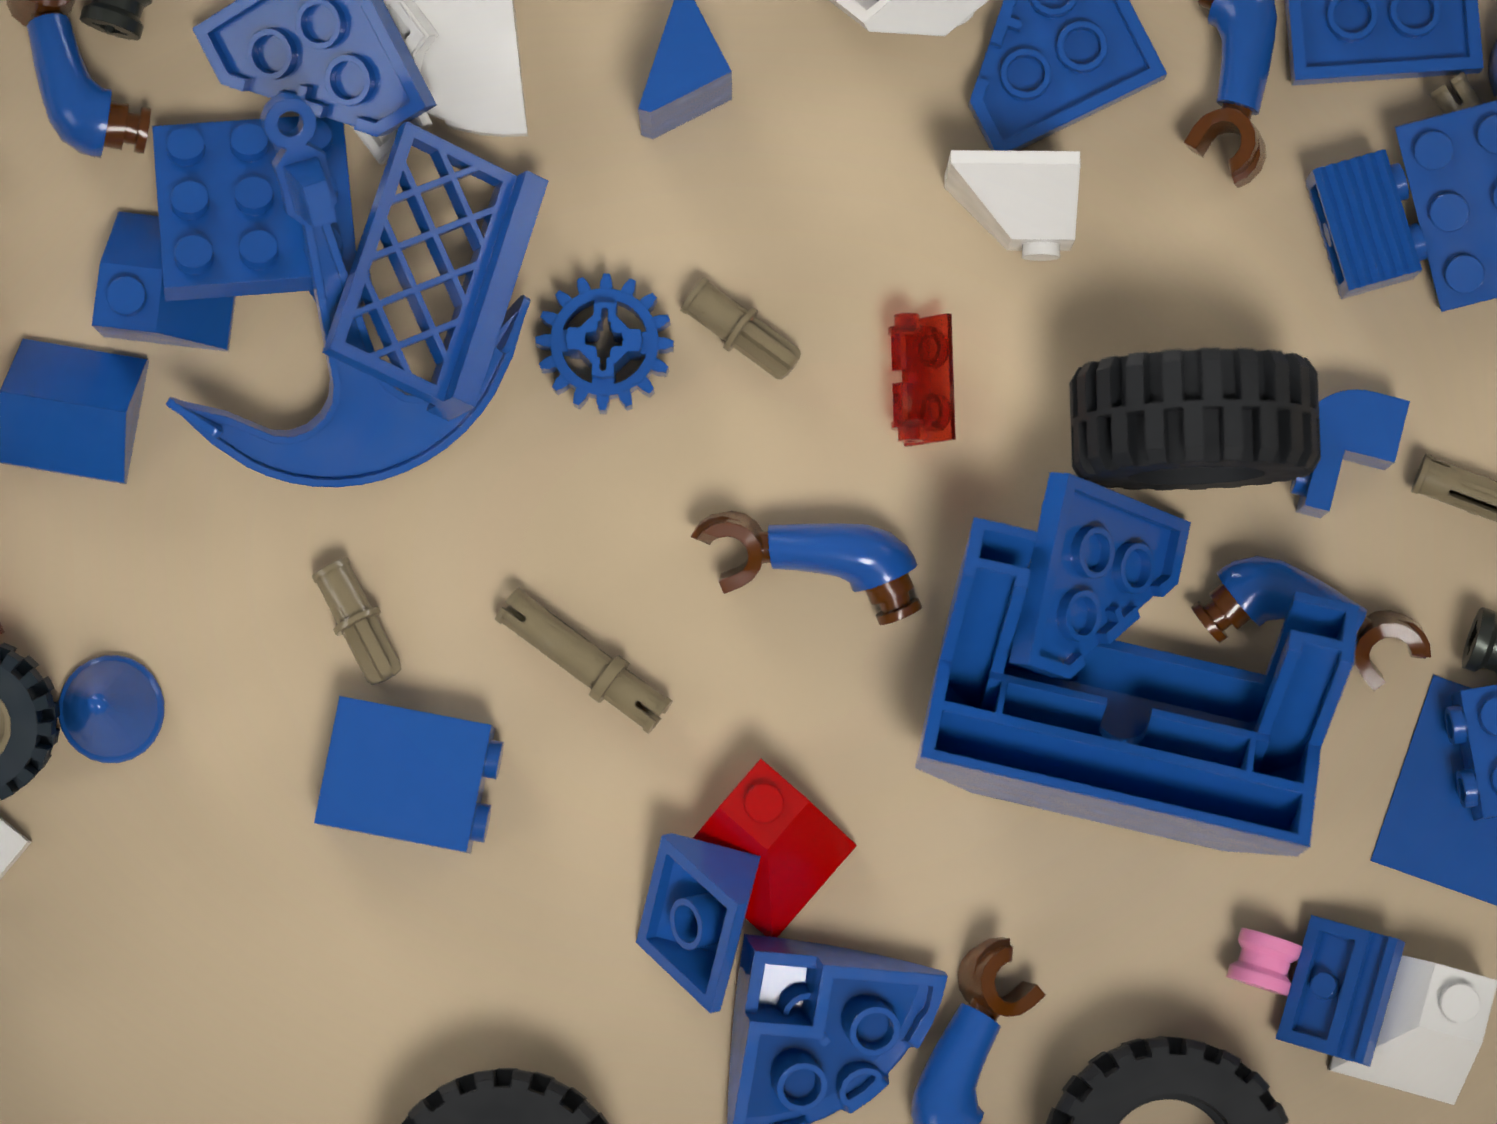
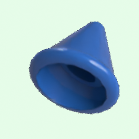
[58,655,164,763]

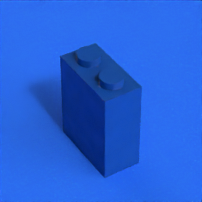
[314,696,504,854]

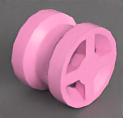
[1226,927,1302,996]

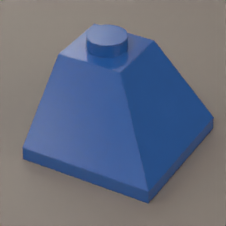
[92,211,236,352]

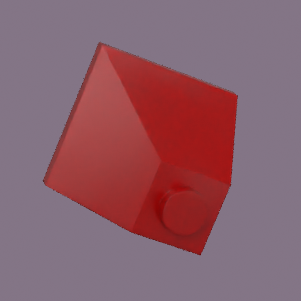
[693,758,857,937]

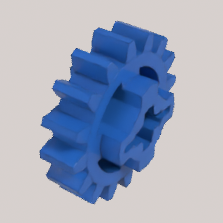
[535,274,674,414]

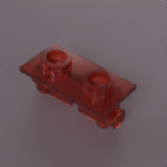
[888,313,956,447]

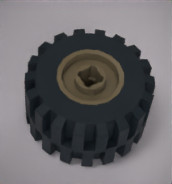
[0,643,60,800]

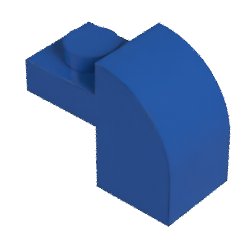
[1290,389,1410,518]

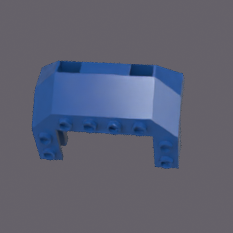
[915,517,1360,857]

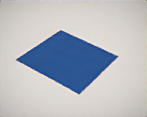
[1370,675,1497,906]

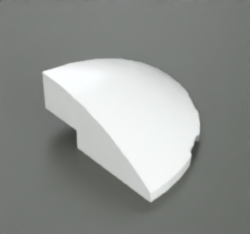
[413,0,528,137]

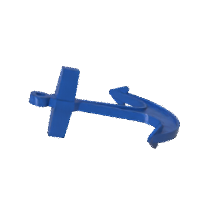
[166,93,530,487]

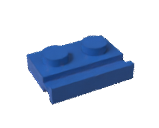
[1276,915,1405,1067]

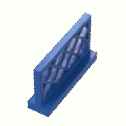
[322,121,548,421]

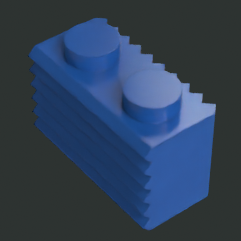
[1305,149,1427,299]

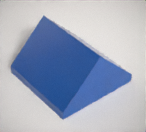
[638,0,732,139]
[0,339,149,485]
[636,833,761,1013]

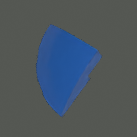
[727,934,948,1124]

